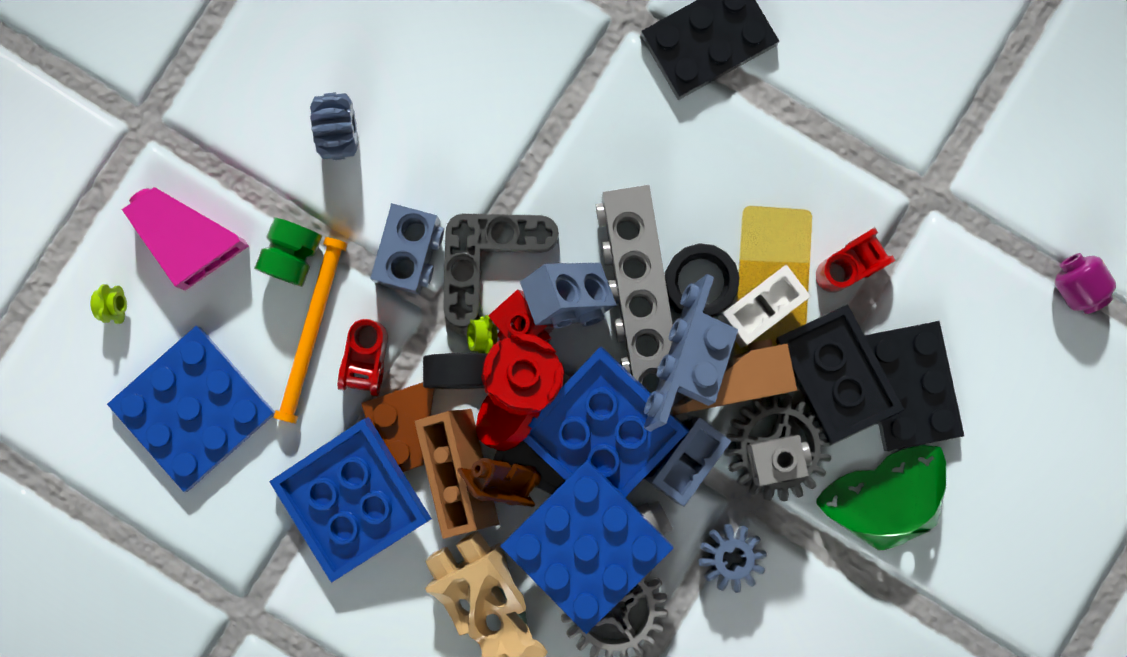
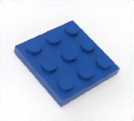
[107,326,275,492]
[523,347,689,497]
[269,417,432,583]
[500,459,674,634]

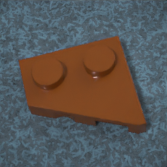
[361,382,435,472]

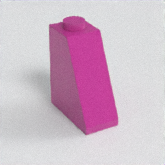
[121,187,249,291]

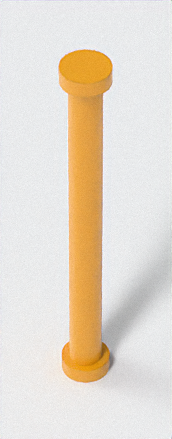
[273,237,348,424]

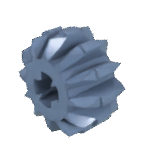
[310,92,358,160]
[698,524,767,593]

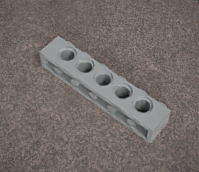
[596,185,688,420]

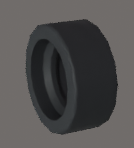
[665,243,740,317]
[423,353,487,389]

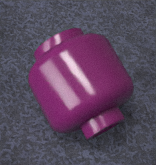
[1054,253,1116,314]

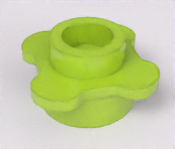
[90,284,127,324]
[467,315,498,354]

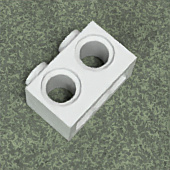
[717,265,811,348]

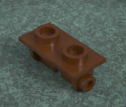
[457,458,541,507]

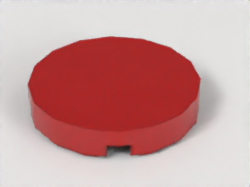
[481,333,564,415]
[476,395,541,451]

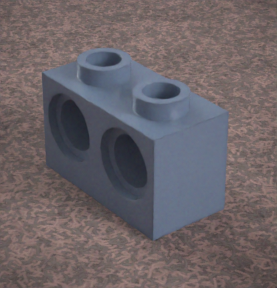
[370,203,444,295]
[520,263,616,328]
[644,416,731,506]

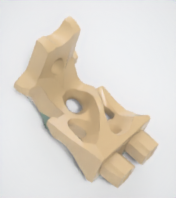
[425,531,548,657]

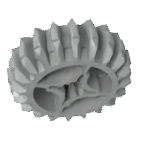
[561,570,668,657]

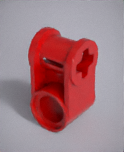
[816,227,896,293]
[337,319,388,397]

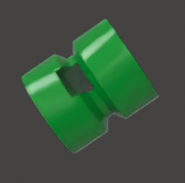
[254,217,322,287]

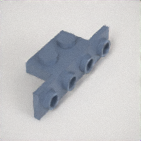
[644,274,738,432]

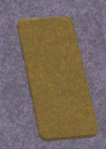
[733,206,812,356]

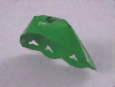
[816,445,946,551]

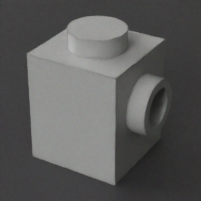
[746,435,812,486]

